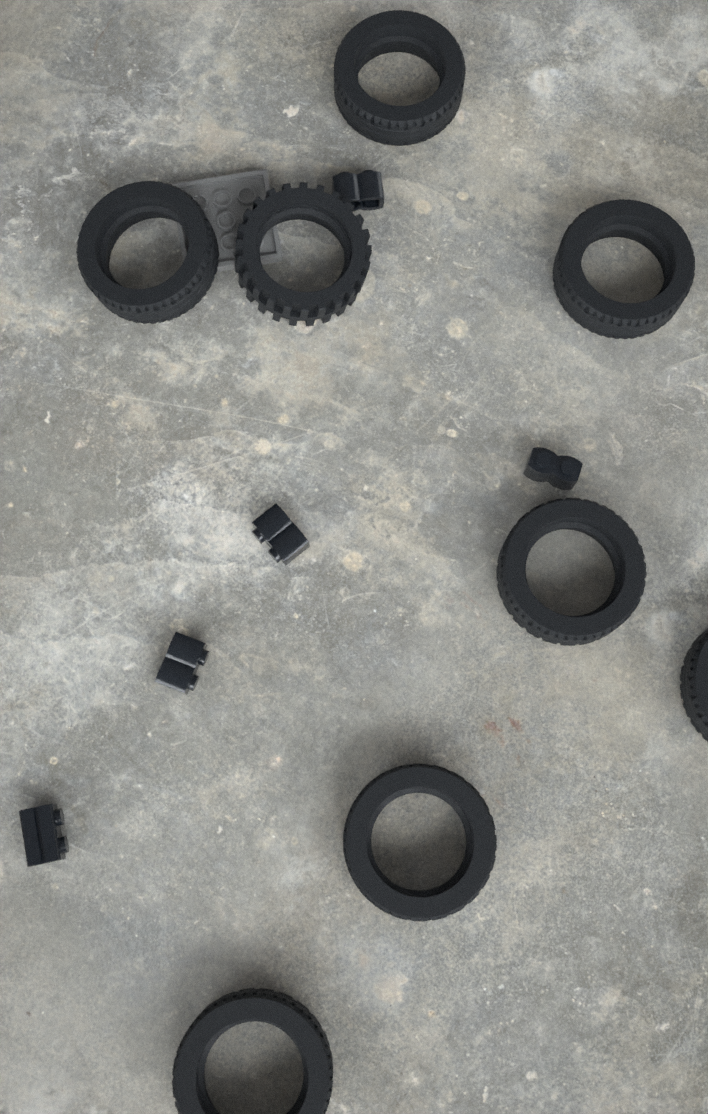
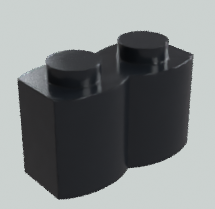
[332,170,384,212]
[523,447,583,490]
[252,503,310,566]
[155,632,210,695]

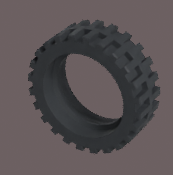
[234,182,372,327]

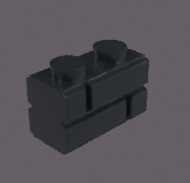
[19,804,69,867]

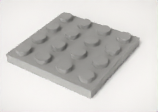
[172,169,283,272]

